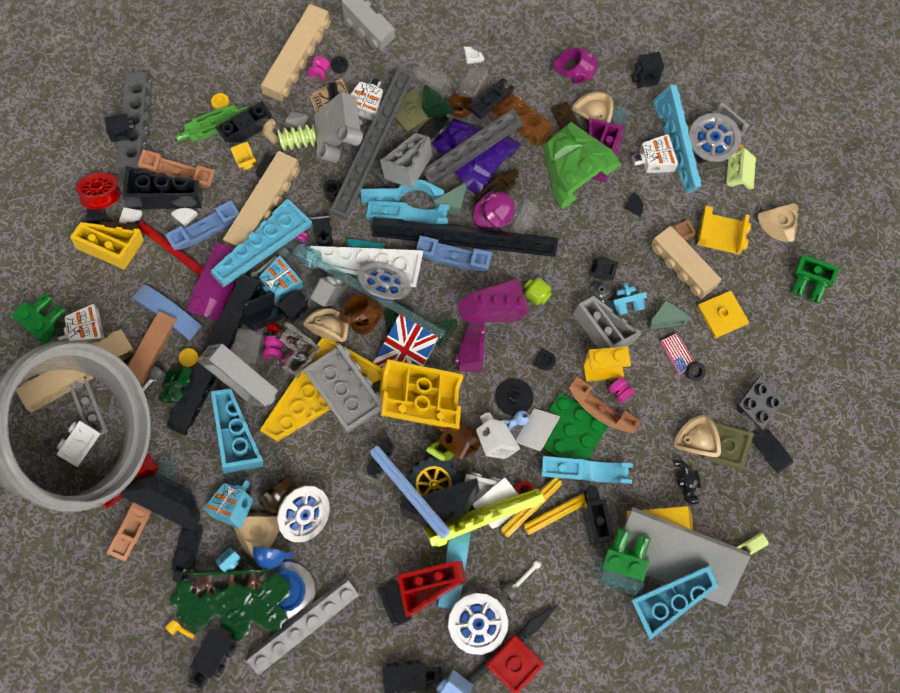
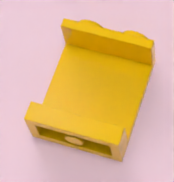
[697,206,751,255]
[583,346,631,382]

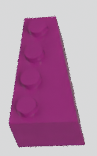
[457,279,530,323]

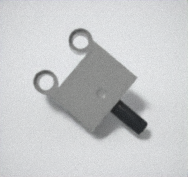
[314,82,363,163]

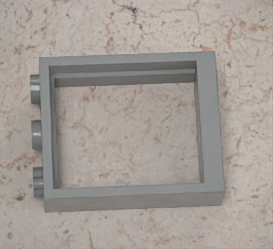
[197,344,278,406]

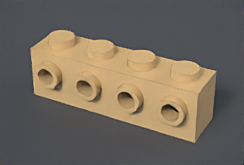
[651,226,722,299]

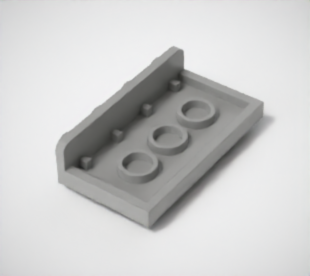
[303,343,381,434]

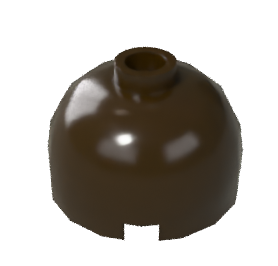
[257,475,297,513]

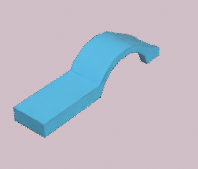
[361,180,444,203]
[366,201,450,225]
[541,456,633,484]
[438,531,471,609]

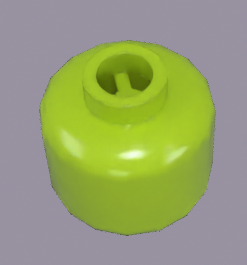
[524,278,552,305]

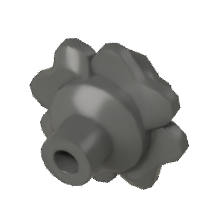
[589,282,611,303]

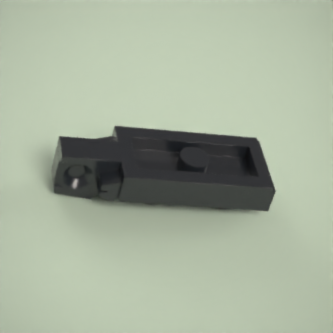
[171,527,204,583]

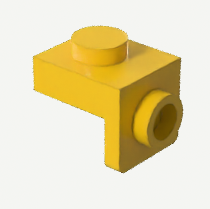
[230,142,256,170]

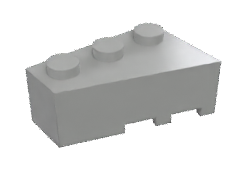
[341,0,395,50]
[380,133,433,188]
[573,296,642,349]

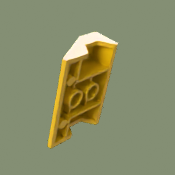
[380,360,463,429]

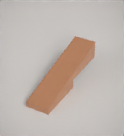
[128,311,177,387]

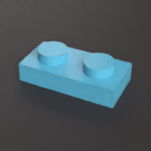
[215,546,240,572]

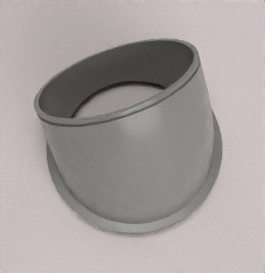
[0,340,151,512]

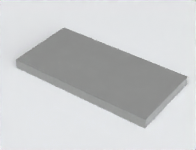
[622,507,751,607]

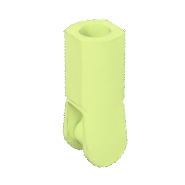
[737,533,768,555]

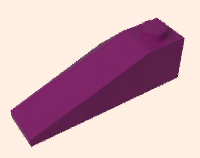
[187,243,235,322]
[455,321,485,373]

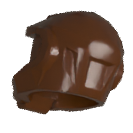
[339,294,382,335]

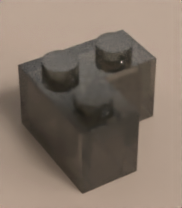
[274,322,321,378]

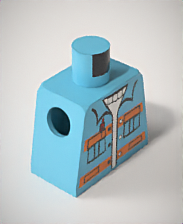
[257,256,304,302]
[203,478,253,529]

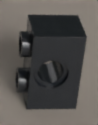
[632,52,664,89]

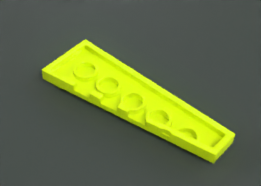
[423,489,544,546]

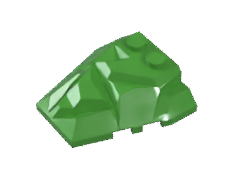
[543,122,622,209]

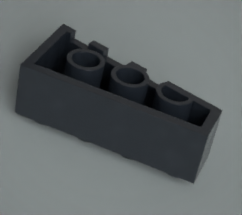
[122,166,203,209]

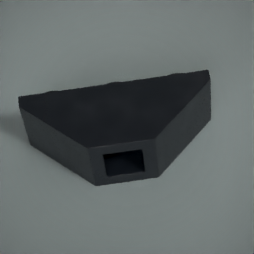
[215,101,272,142]

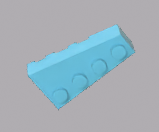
[211,389,263,474]
[632,565,719,640]

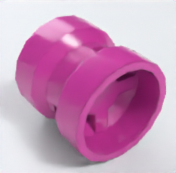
[307,56,330,81]
[262,336,283,360]
[608,377,636,404]

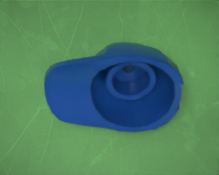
[253,546,294,569]

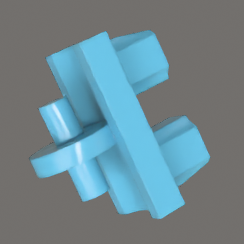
[609,283,647,315]

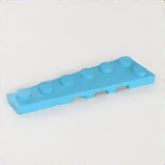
[653,85,701,193]
[211,199,312,287]

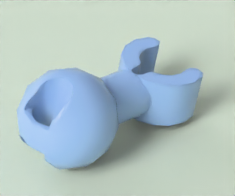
[501,411,529,431]

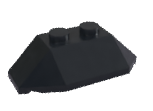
[120,472,201,532]
[399,478,480,527]

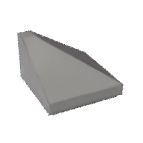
[285,111,308,130]

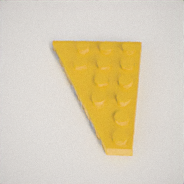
[260,337,382,442]

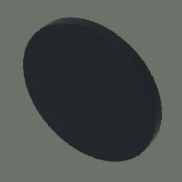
[418,114,449,139]
[495,379,534,416]

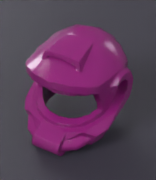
[554,48,598,85]
[473,191,515,229]

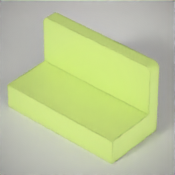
[726,148,756,189]

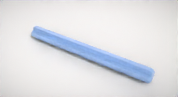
[370,446,450,539]

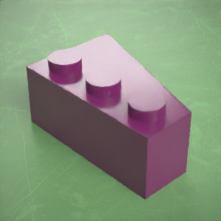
[589,118,624,183]

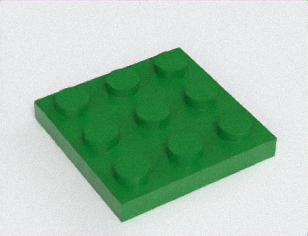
[542,393,608,460]

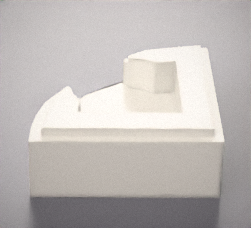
[464,47,484,64]
[119,207,143,224]
[171,208,198,227]

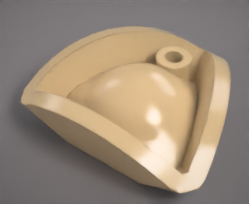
[572,92,613,123]
[758,203,798,242]
[304,308,348,342]
[674,415,721,457]
[234,513,279,558]

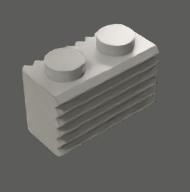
[310,276,347,307]

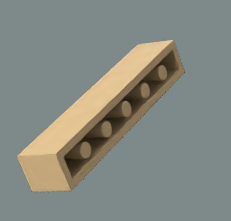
[261,4,331,102]
[223,151,300,248]
[15,330,135,413]

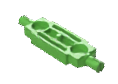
[175,104,249,142]

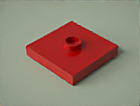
[485,634,544,693]

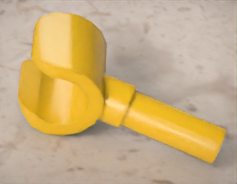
[165,621,195,639]

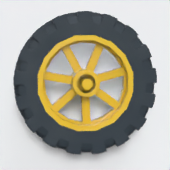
[407,457,460,496]

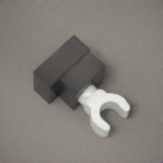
[86,208,109,225]

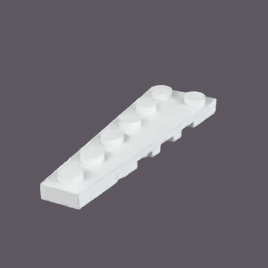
[306,246,424,288]

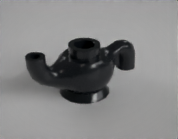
[673,459,701,505]

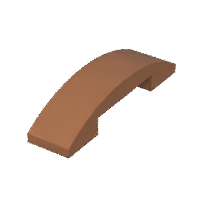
[137,149,215,188]
[569,377,641,433]

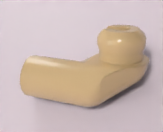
[263,119,279,145]

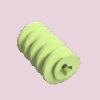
[278,123,316,151]

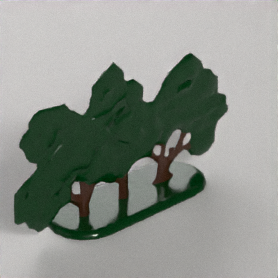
[169,568,290,642]

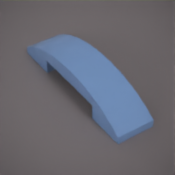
[165,200,239,251]
[416,236,492,271]
[132,284,202,341]

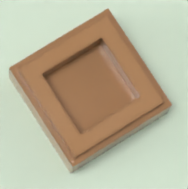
[672,219,697,241]

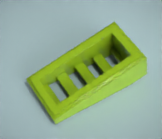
[426,439,454,461]

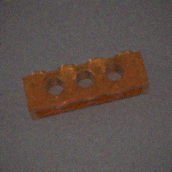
[492,87,553,148]

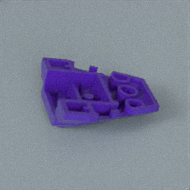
[432,118,521,195]

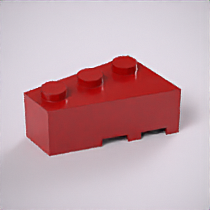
[397,561,467,617]

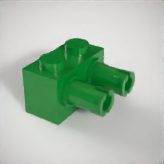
[791,255,840,303]
[11,293,67,344]
[603,528,651,581]

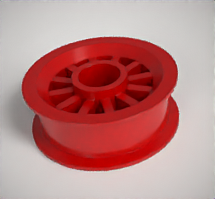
[76,172,121,209]

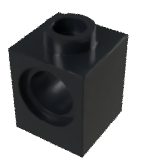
[105,113,135,142]
[589,256,619,281]
[277,290,309,323]

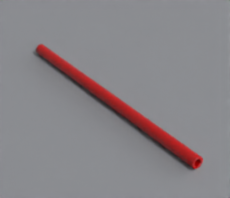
[138,221,298,348]

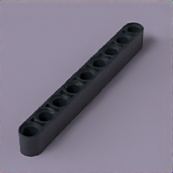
[167,274,262,436]

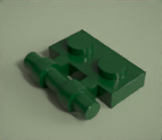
[159,366,192,404]

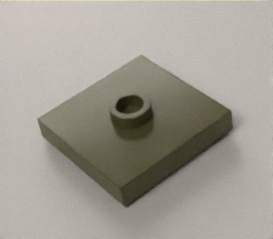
[395,88,436,134]
[704,423,754,471]

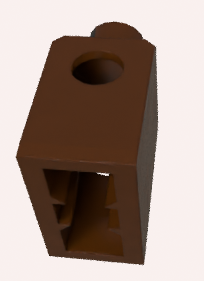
[435,421,481,460]

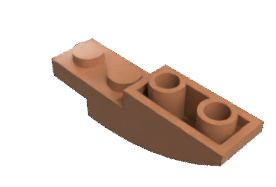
[106,502,151,561]

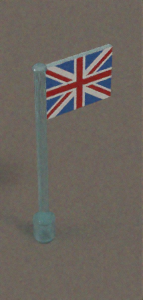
[293,244,445,368]

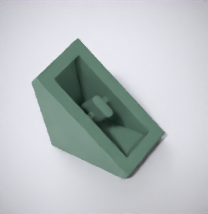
[433,183,466,216]
[648,300,689,330]

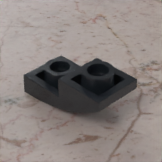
[752,428,794,474]
[368,437,393,479]

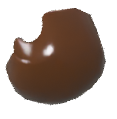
[446,91,473,118]

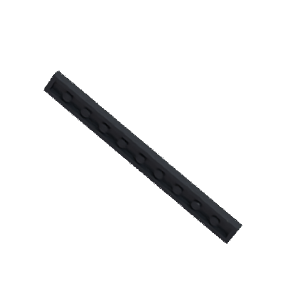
[372,217,558,257]

